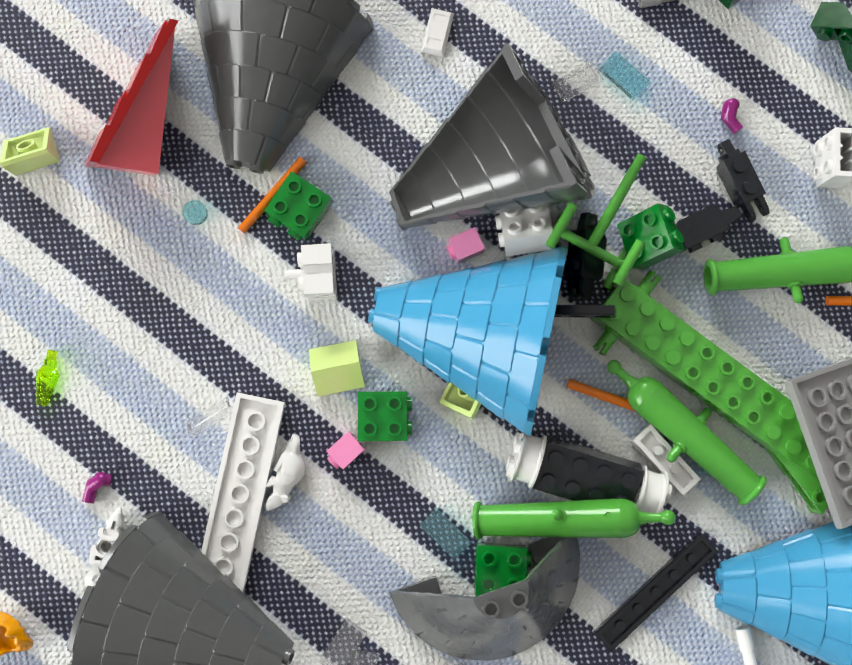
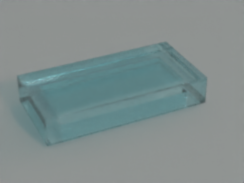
[599,51,650,101]
[420,507,472,560]

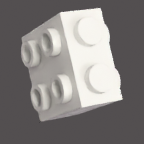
[813,127,852,188]
[495,205,553,257]

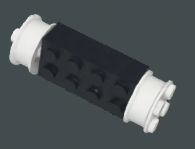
[505,432,672,525]

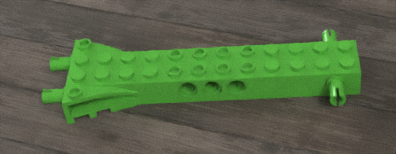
[591,270,828,515]

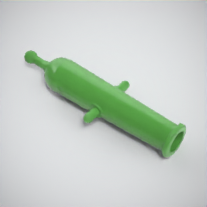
[703,237,852,304]
[607,360,767,506]
[472,498,676,540]

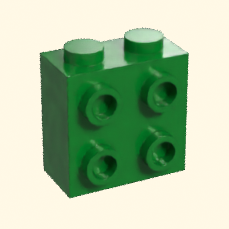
[264,171,333,241]
[617,203,685,270]
[358,391,412,441]
[474,543,531,596]

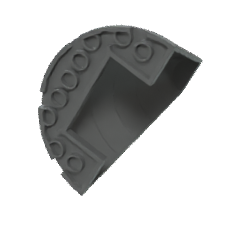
[192,0,374,174]
[389,43,596,231]
[67,511,295,665]
[389,537,580,661]

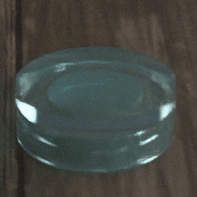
[182,200,208,225]

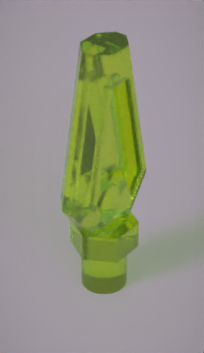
[36,349,60,406]

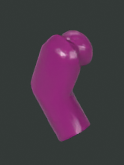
[721,98,743,134]
[82,472,112,504]

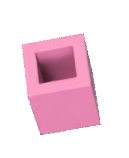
[446,227,485,264]
[326,431,366,469]

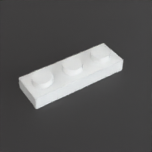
[631,424,701,496]

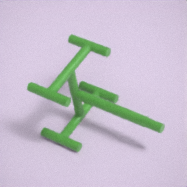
[540,154,646,290]

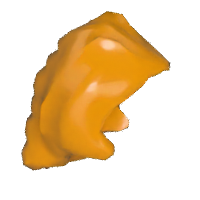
[0,612,34,656]

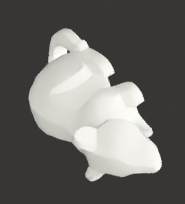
[265,434,306,511]
[84,507,127,586]

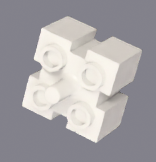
[285,243,337,301]

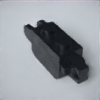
[716,139,770,222]
[676,205,741,253]
[565,212,607,298]

